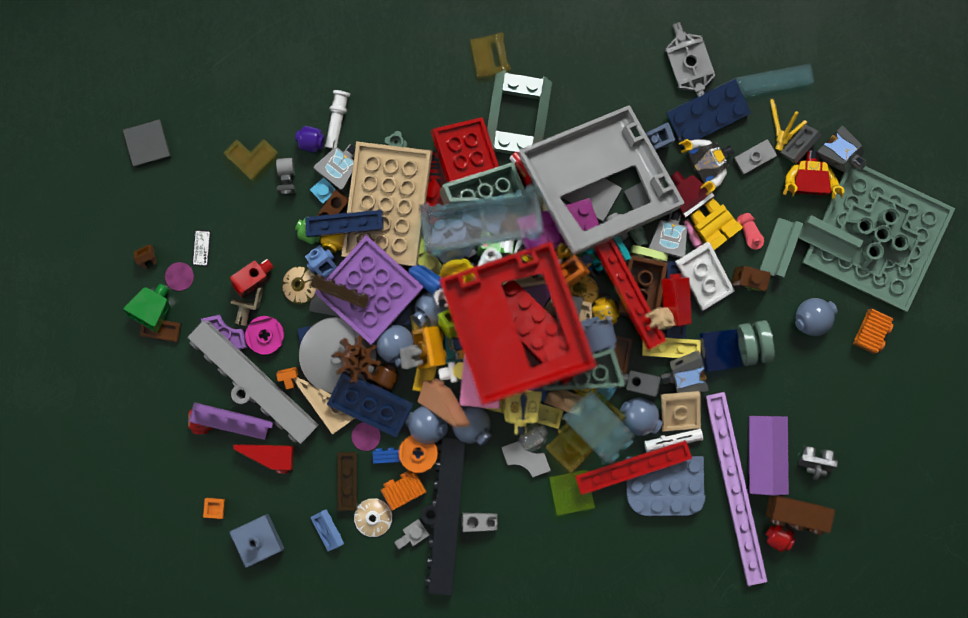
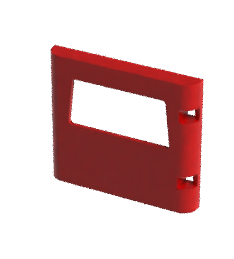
[439,241,596,406]

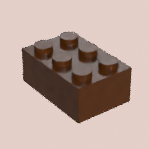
[618,255,668,318]
[765,495,835,535]

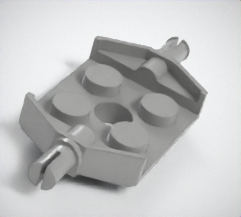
[665,22,715,96]

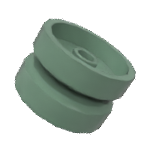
[737,320,774,366]

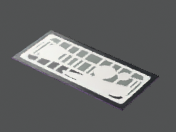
[192,230,211,266]

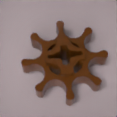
[331,335,381,384]

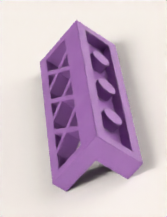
[189,402,273,440]

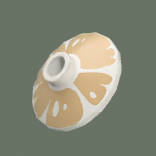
[354,499,392,537]

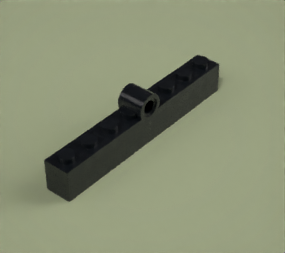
[421,437,465,595]

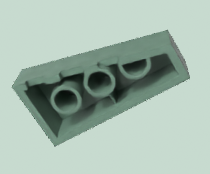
[439,162,528,209]
[542,349,625,391]

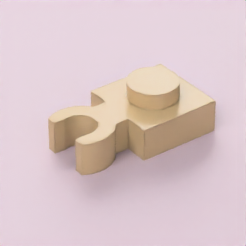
[645,308,675,329]

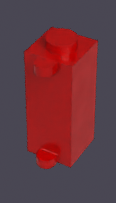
[662,274,691,326]

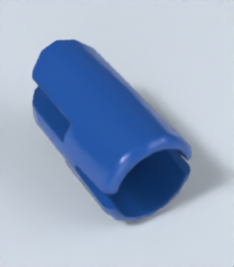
[409,265,442,295]

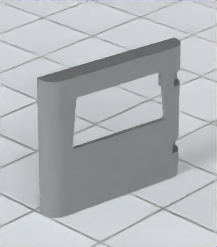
[518,105,685,255]

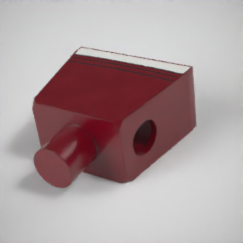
[670,171,715,219]

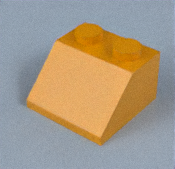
[412,326,447,370]

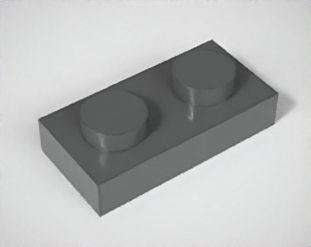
[781,124,821,163]

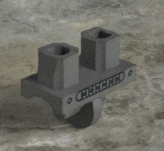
[798,447,837,480]

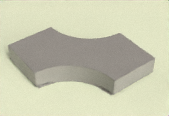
[501,441,551,477]

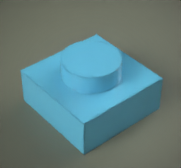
[310,177,336,204]

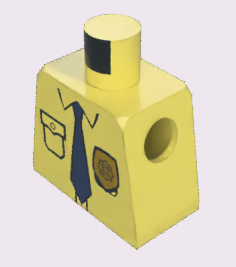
[502,390,542,434]

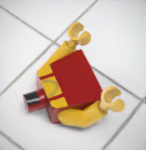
[783,151,845,199]

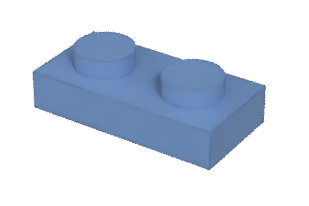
[310,509,344,551]

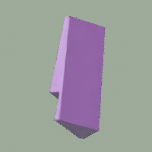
[748,416,789,495]

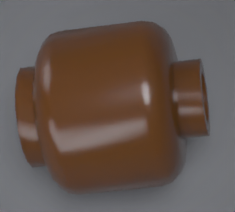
[370,363,399,392]

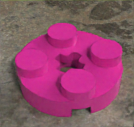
[245,316,285,355]

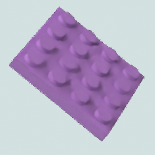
[314,235,423,345]

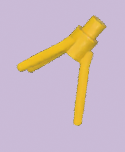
[770,99,807,151]

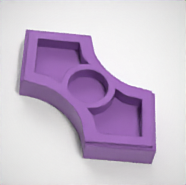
[201,315,248,350]

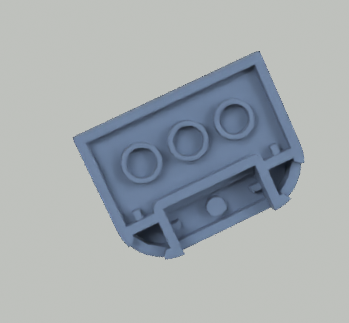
[626,456,705,516]

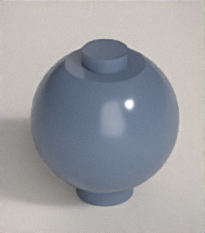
[412,290,449,328]
[795,298,838,336]
[375,324,414,367]
[620,397,662,436]
[405,406,448,444]
[452,406,492,446]

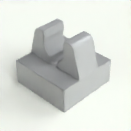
[400,345,423,369]

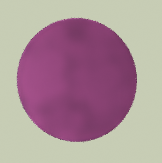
[165,262,194,291]
[352,422,380,451]

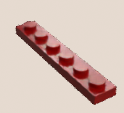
[594,239,667,350]
[575,440,692,495]

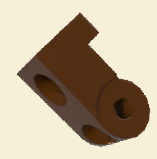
[317,190,349,216]

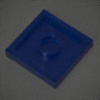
[700,329,742,372]

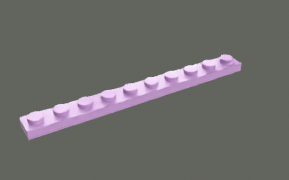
[705,392,767,586]

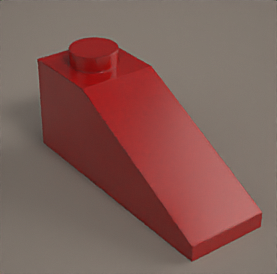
[233,444,294,473]

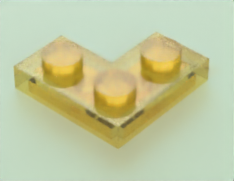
[224,139,278,180]

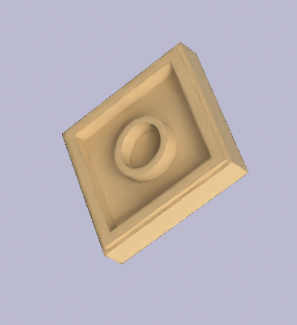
[661,391,701,431]

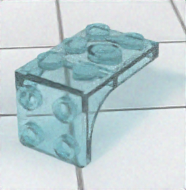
[562,390,634,465]

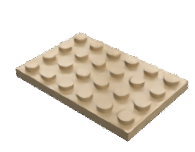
[341,142,433,266]

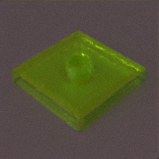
[549,469,595,516]

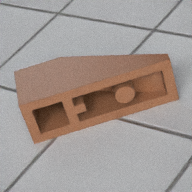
[417,379,470,427]

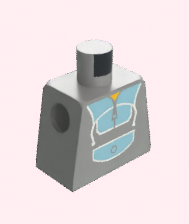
[313,144,355,192]
[648,212,687,259]

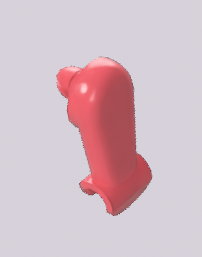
[737,213,764,250]

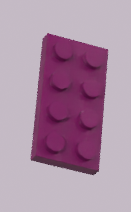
[516,198,599,258]

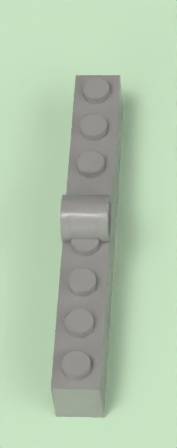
[188,320,319,444]

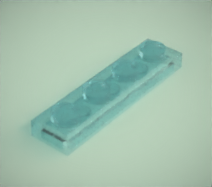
[735,64,814,96]

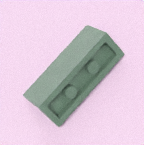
[798,215,863,263]
[759,218,803,279]

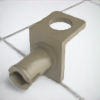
[231,286,264,326]

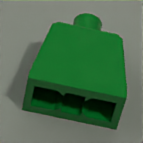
[123,284,170,333]

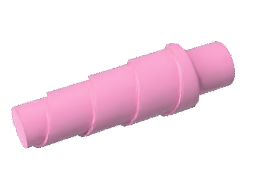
[683,219,703,249]

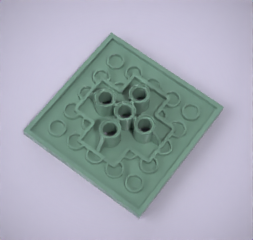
[802,166,955,312]

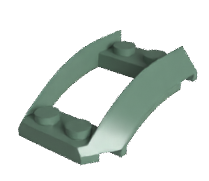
[487,70,552,154]

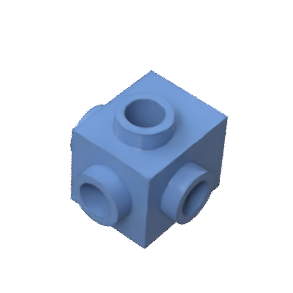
[305,245,337,278]

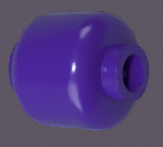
[295,126,325,153]

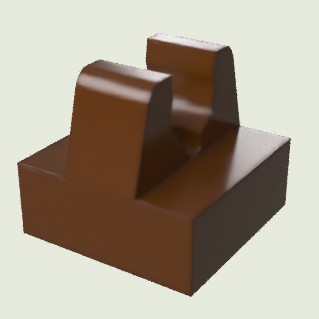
[134,244,157,269]

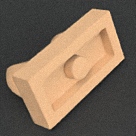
[544,390,587,417]

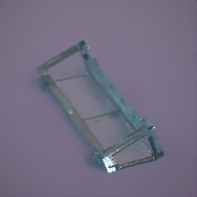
[419,185,544,256]

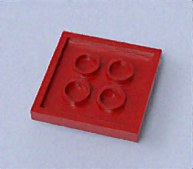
[430,117,499,183]

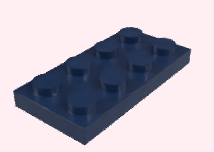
[665,79,751,147]
[326,371,413,437]

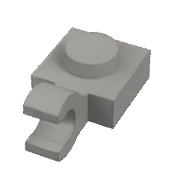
[395,519,429,549]

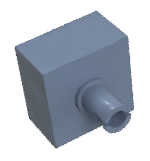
[230,514,284,567]

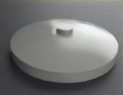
[299,317,376,393]

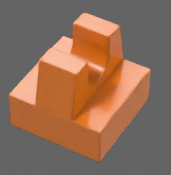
[276,367,298,389]

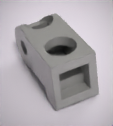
[461,513,497,532]

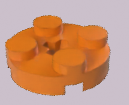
[399,435,438,473]

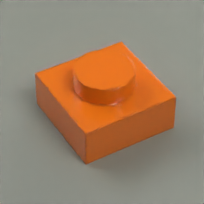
[203,498,225,519]

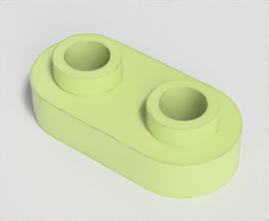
[630,245,669,262]

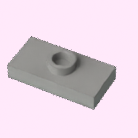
[733,139,777,175]

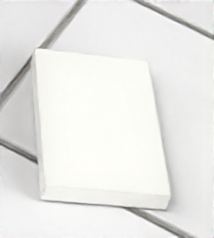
[675,242,735,311]

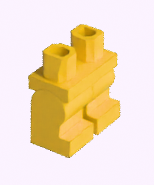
[690,199,743,250]

